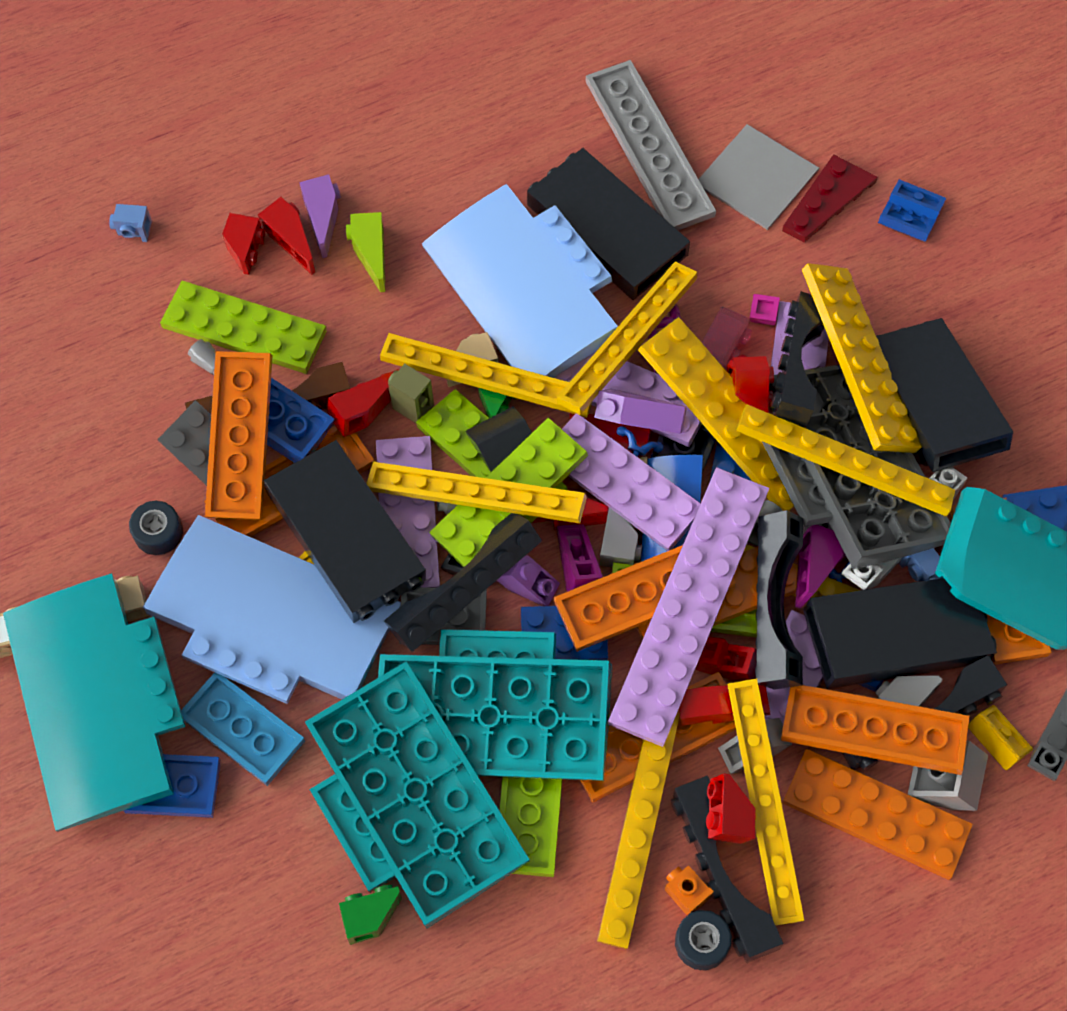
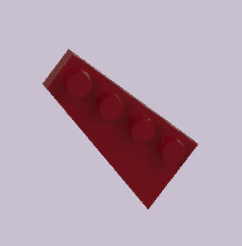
[782,154,878,243]

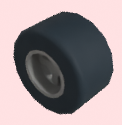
[129,500,183,555]
[675,910,732,971]

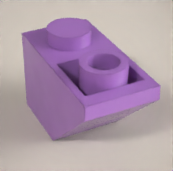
[497,555,560,606]

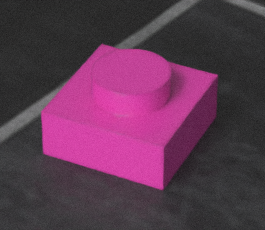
[749,294,780,325]

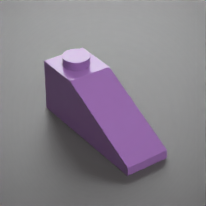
[299,174,341,258]
[594,388,687,434]

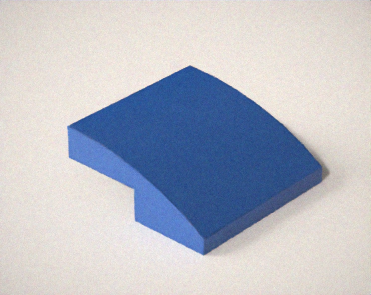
[878,179,946,242]

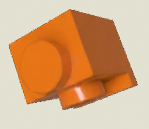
[665,865,714,915]

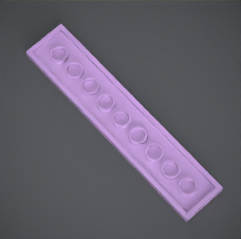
[608,468,769,747]

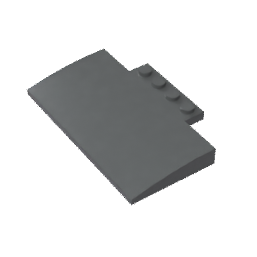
[762,365,951,569]

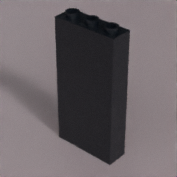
[527,148,690,301]
[876,318,1013,472]
[264,440,426,623]
[803,578,997,689]

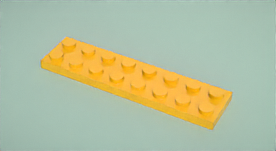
[802,263,922,453]
[638,317,794,511]

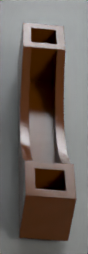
[185,361,350,414]

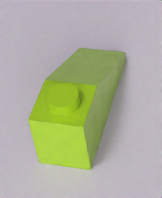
[346,212,385,292]

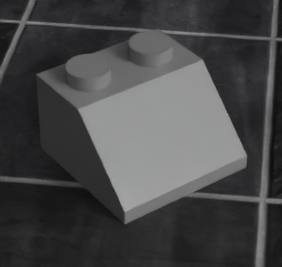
[908,741,988,811]

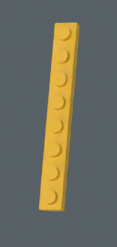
[557,262,698,415]
[380,333,593,417]
[736,404,955,516]
[366,462,587,523]
[727,679,804,926]
[597,713,680,949]

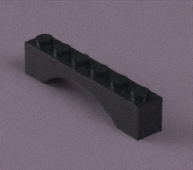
[771,291,824,428]
[755,510,803,690]
[384,513,542,652]
[841,655,1007,770]
[671,775,784,963]

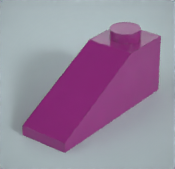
[556,524,603,592]
[795,525,845,608]

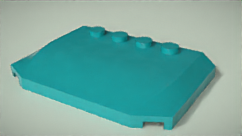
[935,487,1067,650]

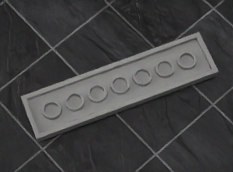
[586,60,716,230]

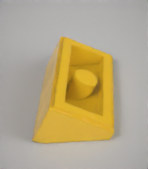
[968,705,1034,770]

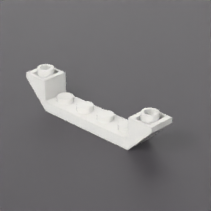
[842,467,967,590]

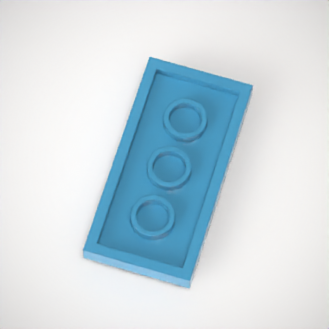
[181,672,305,786]

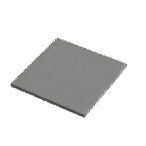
[698,124,819,230]

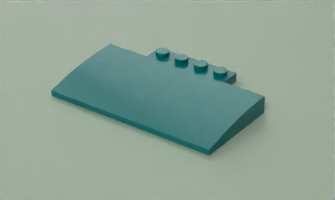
[3,573,185,832]
[378,630,612,781]
[305,661,530,929]

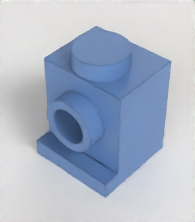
[109,204,152,242]
[899,548,943,582]

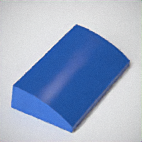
[267,378,335,463]
[641,455,703,562]

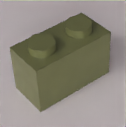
[388,363,434,423]

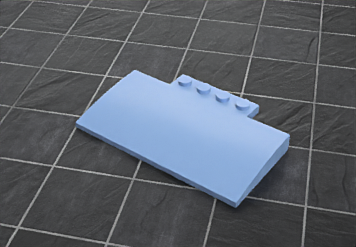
[422,184,618,378]
[143,515,401,704]

